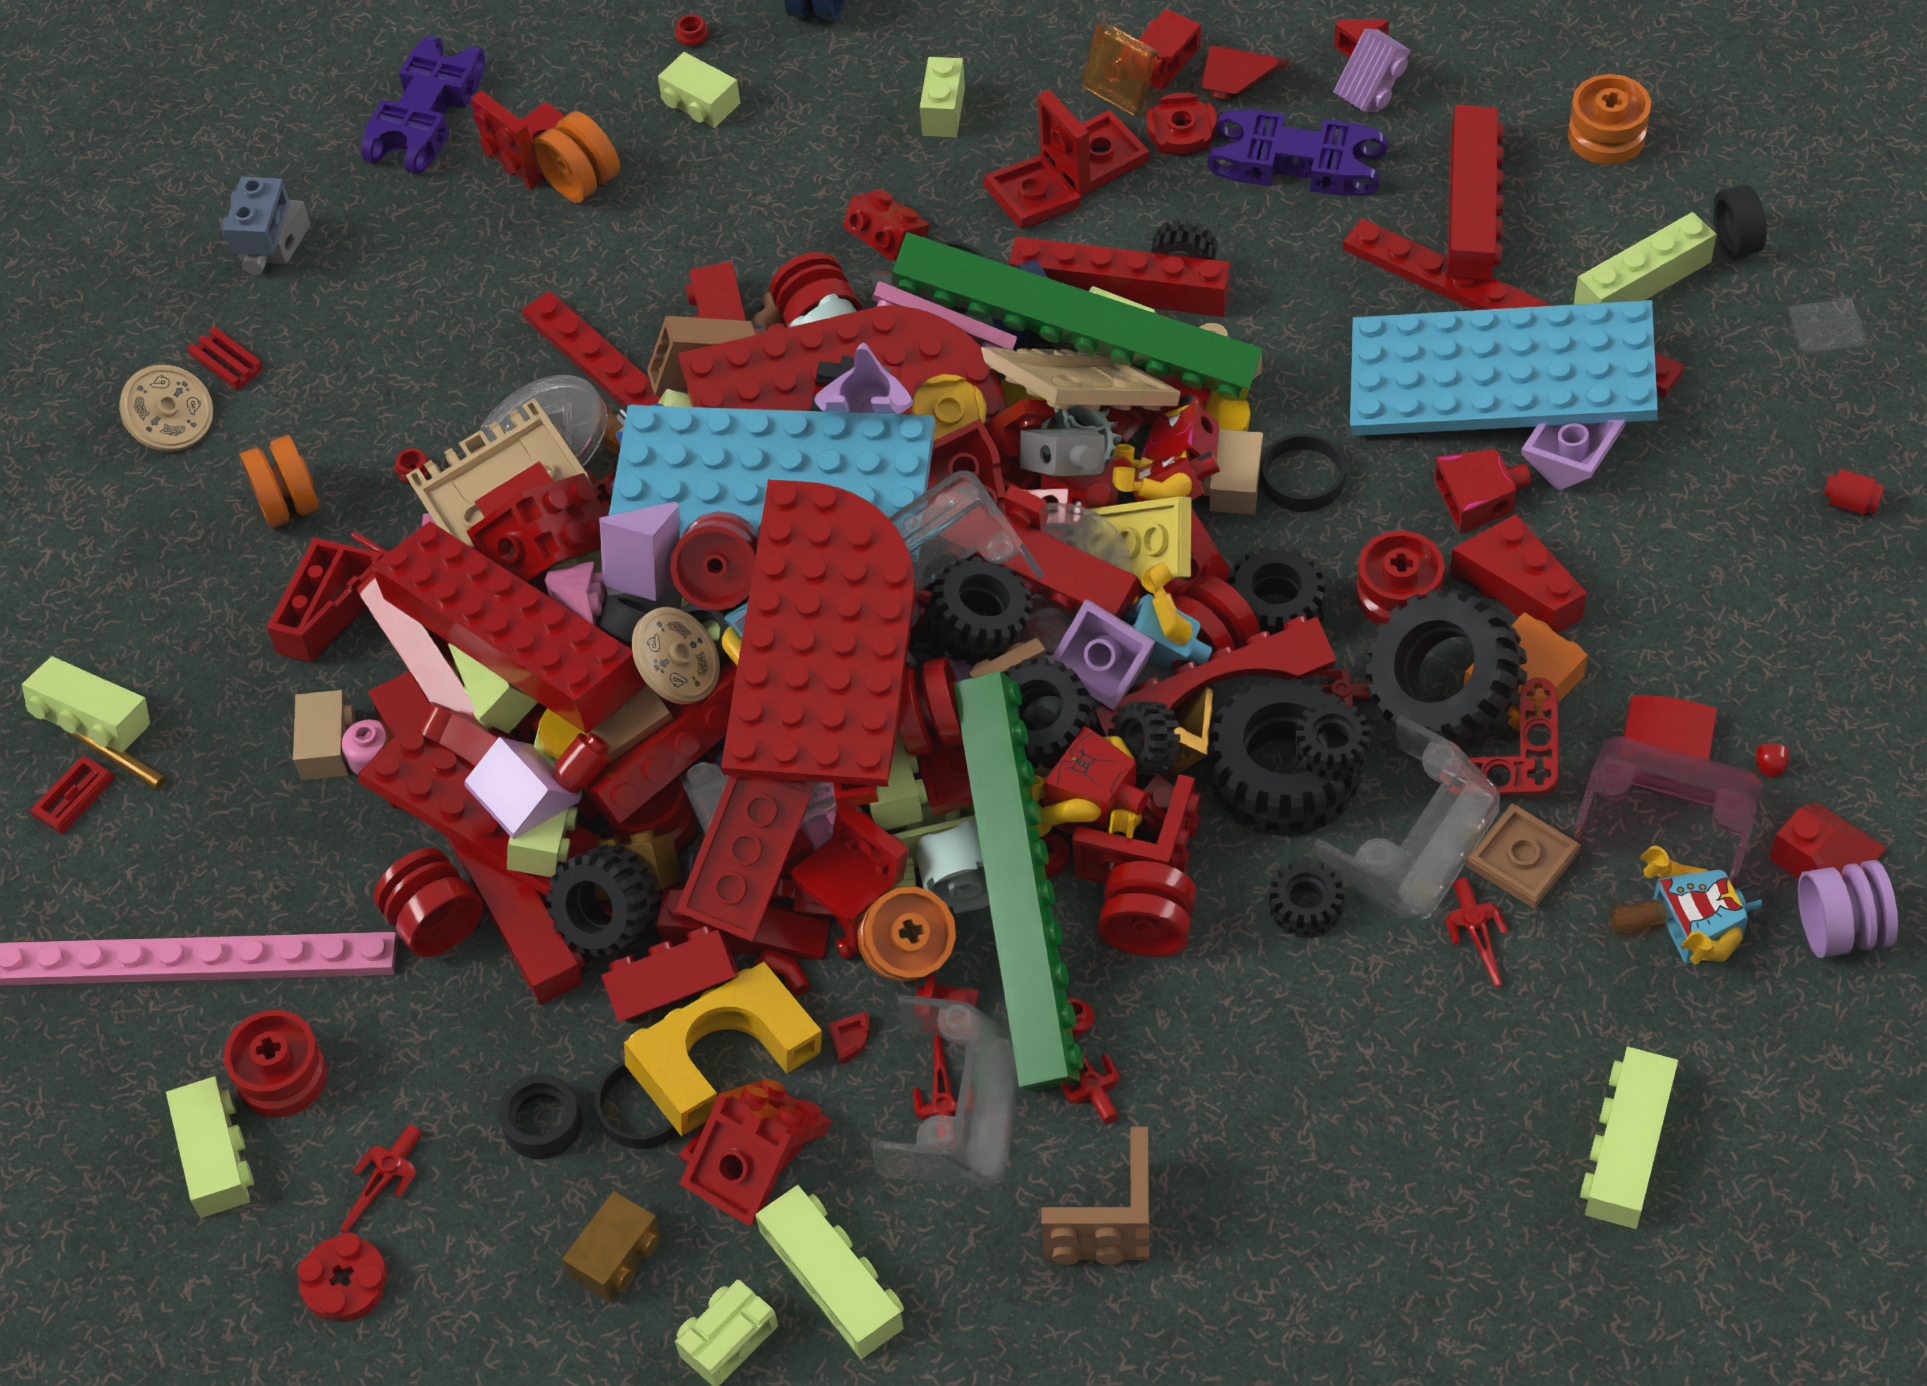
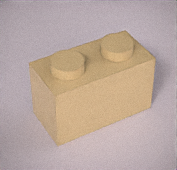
[1203,429,1263,515]
[293,690,356,780]

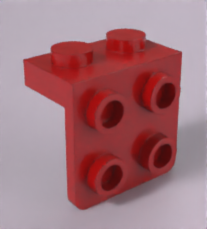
[791,806,909,923]

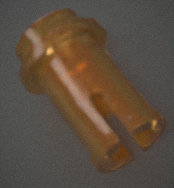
[1609,898,1666,936]

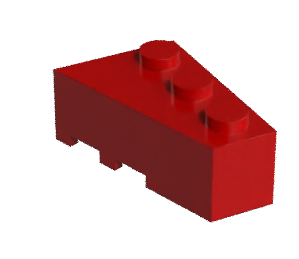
[1449,514,1587,633]
[266,537,384,662]

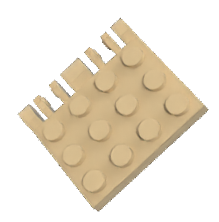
[981,347,1180,411]
[405,398,594,549]

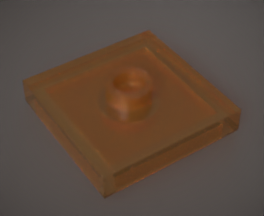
[1080,21,1158,116]

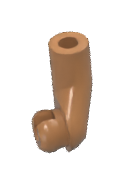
[749,292,783,333]

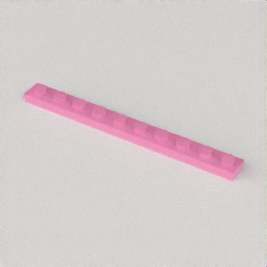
[0,932,398,986]

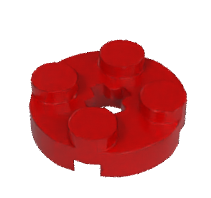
[1146,93,1217,154]
[297,1232,387,1322]

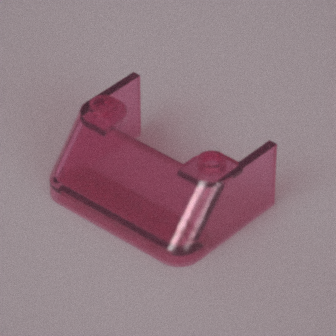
[1574,736,1763,890]

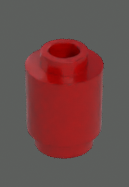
[1823,468,1884,515]
[552,732,611,794]

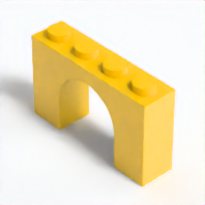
[624,962,822,1136]

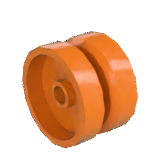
[1568,74,1651,165]
[532,111,620,203]
[239,434,320,529]
[857,886,956,982]

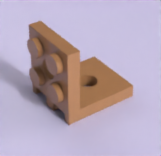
[1041,1127,1149,1265]

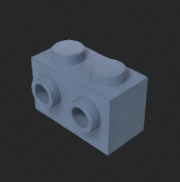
[222,176,290,256]

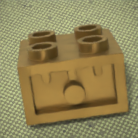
[1136,686,1213,782]

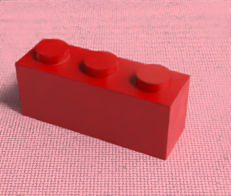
[601,925,739,1022]

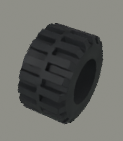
[1228,546,1325,636]
[923,557,1033,666]
[1006,657,1097,769]
[546,844,661,957]

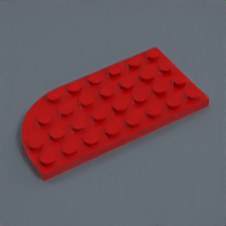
[721,479,915,787]

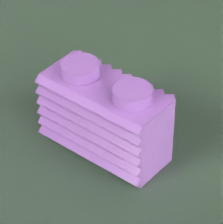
[1333,29,1410,112]

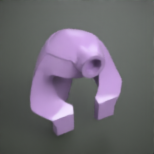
[814,342,914,415]

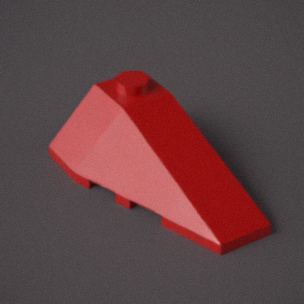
[929,419,1008,562]

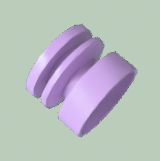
[1798,860,1898,958]

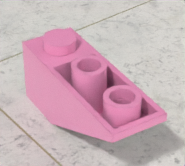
[545,561,607,626]

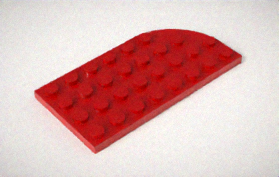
[678,305,1008,423]

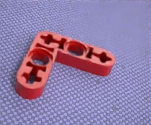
[1439,677,1560,798]

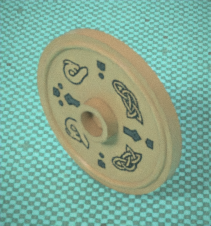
[119,365,213,452]
[632,607,720,704]

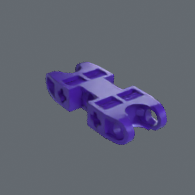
[362,36,485,175]
[1207,110,1388,196]

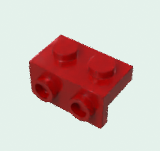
[843,189,930,260]

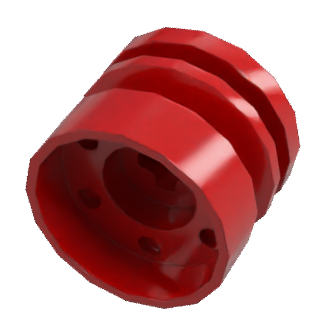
[769,252,862,328]
[373,848,484,958]

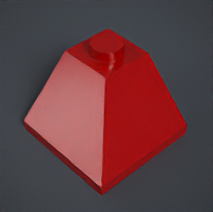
[1201,46,1289,100]
[1769,802,1887,878]

